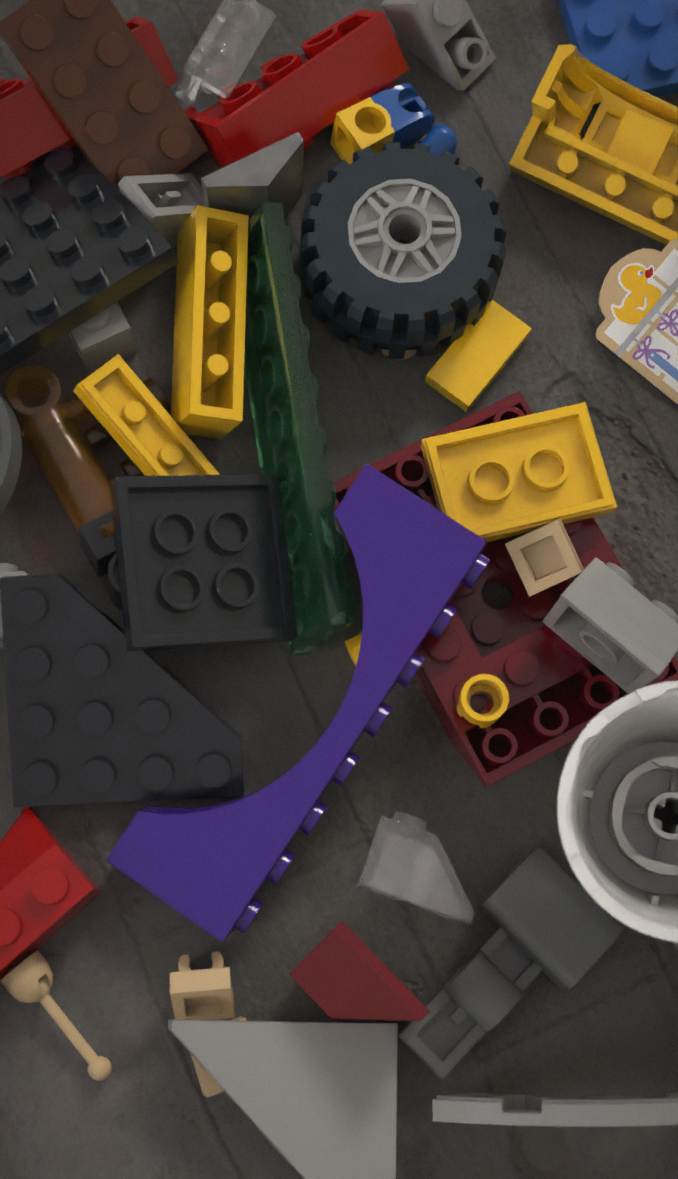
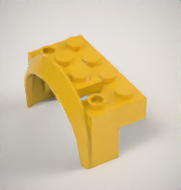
[509,44,678,245]

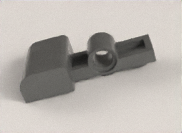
[398,843,624,1079]

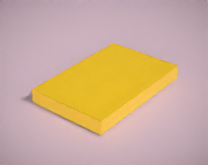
[420,402,617,542]

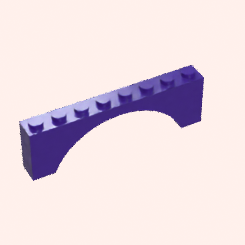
[106,463,490,942]

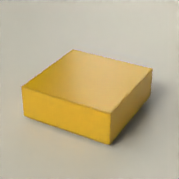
[606,109,675,176]

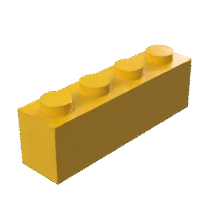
[171,205,249,439]

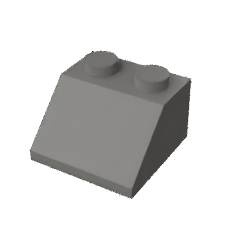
[542,557,678,694]

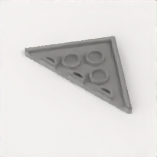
[168,1020,398,1179]

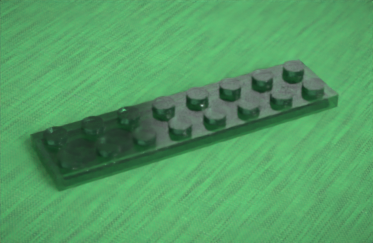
[244,202,354,656]

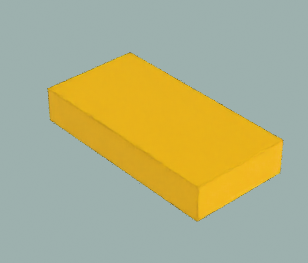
[425,300,532,413]

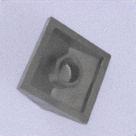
[201,132,304,237]

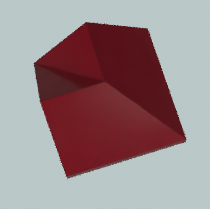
[289,921,430,1021]

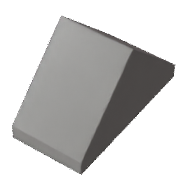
[118,173,205,247]

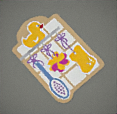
[596,238,678,404]

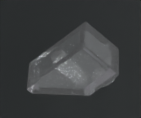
[356,811,474,925]

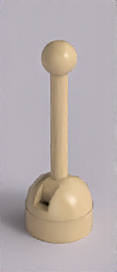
[0,950,112,1081]

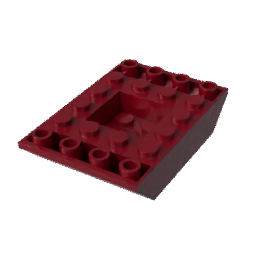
[324,391,678,788]

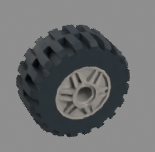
[300,142,507,359]

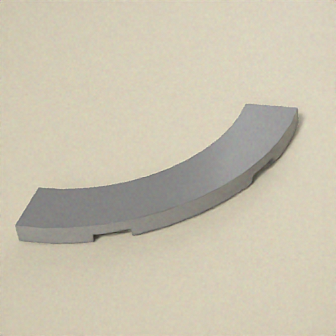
[432,1092,678,1127]

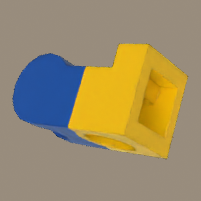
[330,83,435,165]

